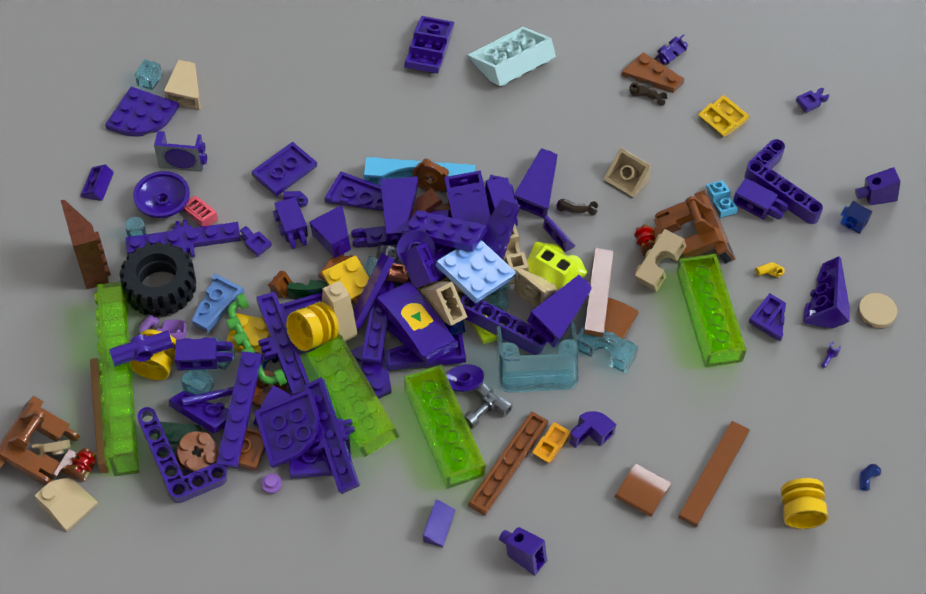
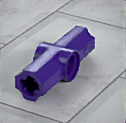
[109,330,173,366]

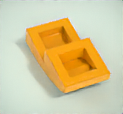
[532,422,571,464]

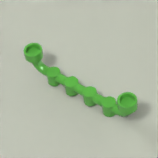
[226,293,287,386]

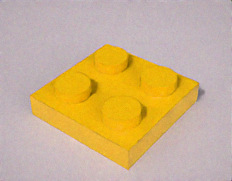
[322,255,369,301]
[226,313,270,357]

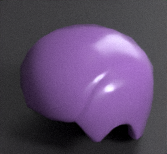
[157,319,187,340]

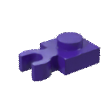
[796,88,830,113]

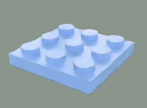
[436,240,516,303]

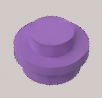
[261,473,282,494]

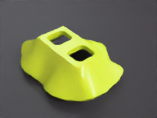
[527,242,587,290]

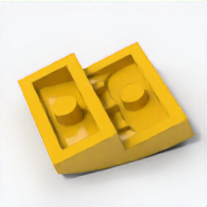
[698,94,749,137]

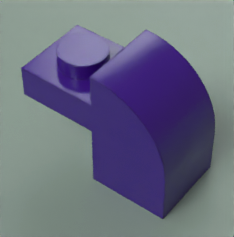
[570,411,617,448]

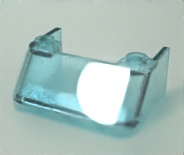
[495,322,578,393]

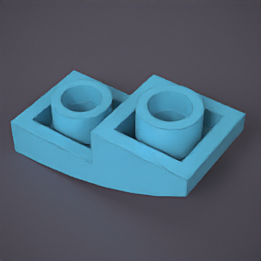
[706,180,738,218]

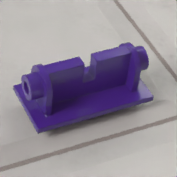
[654,34,688,65]

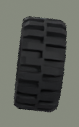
[120,242,197,317]

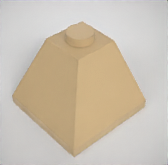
[514,268,558,308]
[34,477,99,532]

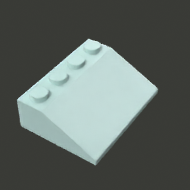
[468,27,556,86]

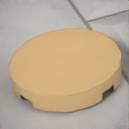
[858,293,898,328]

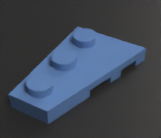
[192,273,245,332]

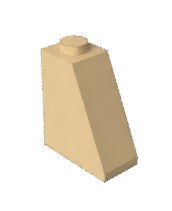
[164,60,201,110]
[322,281,357,344]
[417,281,467,326]

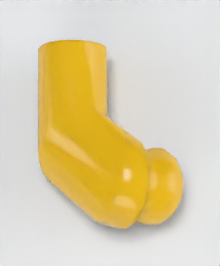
[755,262,785,277]

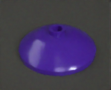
[133,171,190,218]

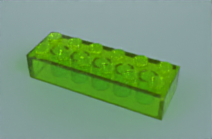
[676,254,747,367]
[306,335,400,457]
[404,364,486,489]

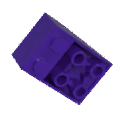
[444,170,490,225]

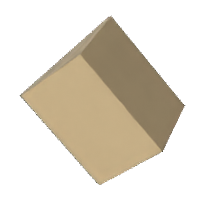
[603,148,652,197]

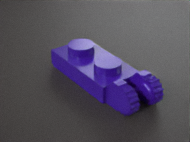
[351,226,393,248]

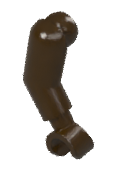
[629,83,667,106]
[556,198,598,216]

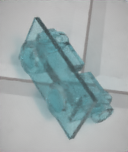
[489,282,510,312]

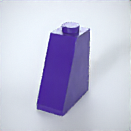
[309,205,351,258]

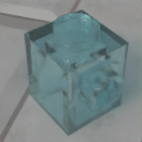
[135,59,162,91]

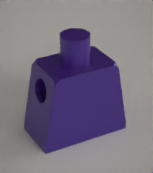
[855,167,901,205]
[499,527,548,576]

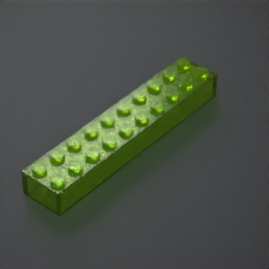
[94,282,139,476]

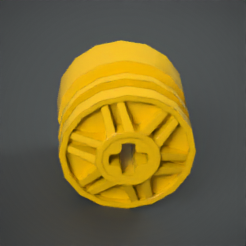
[286,302,339,351]
[129,330,176,380]
[780,478,829,529]

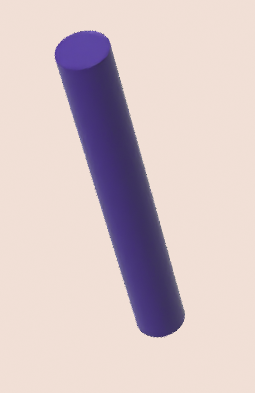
[180,387,234,406]

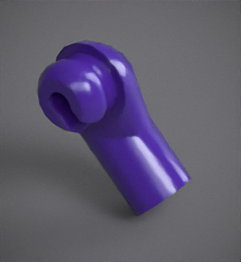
[283,191,308,207]

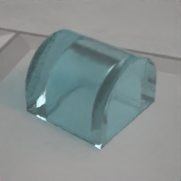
[125,217,147,237]

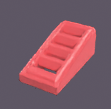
[183,195,218,227]

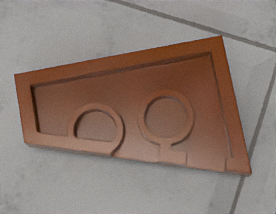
[621,52,684,93]

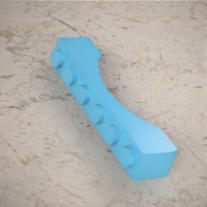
[364,157,475,186]

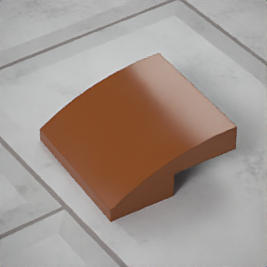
[604,297,639,341]
[615,464,671,517]

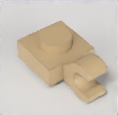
[31,439,71,457]

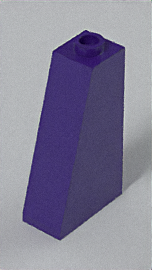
[514,148,558,218]
[380,177,418,245]
[527,275,592,348]

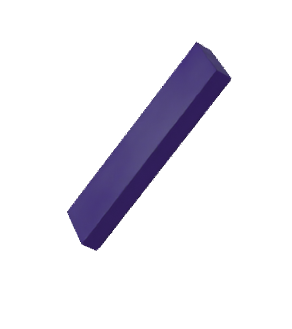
[353,253,394,329]

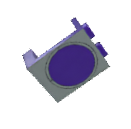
[154,131,207,172]

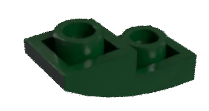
[287,279,328,300]

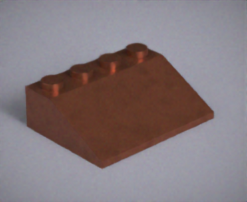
[61,200,111,289]

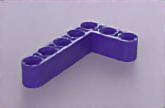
[744,139,823,224]
[461,295,547,355]
[138,407,227,503]

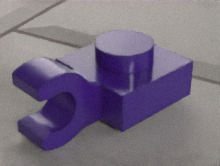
[240,226,272,257]

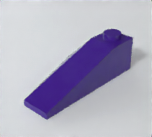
[804,256,850,329]

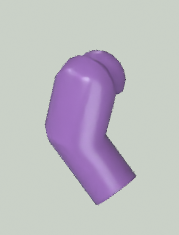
[138,315,159,335]

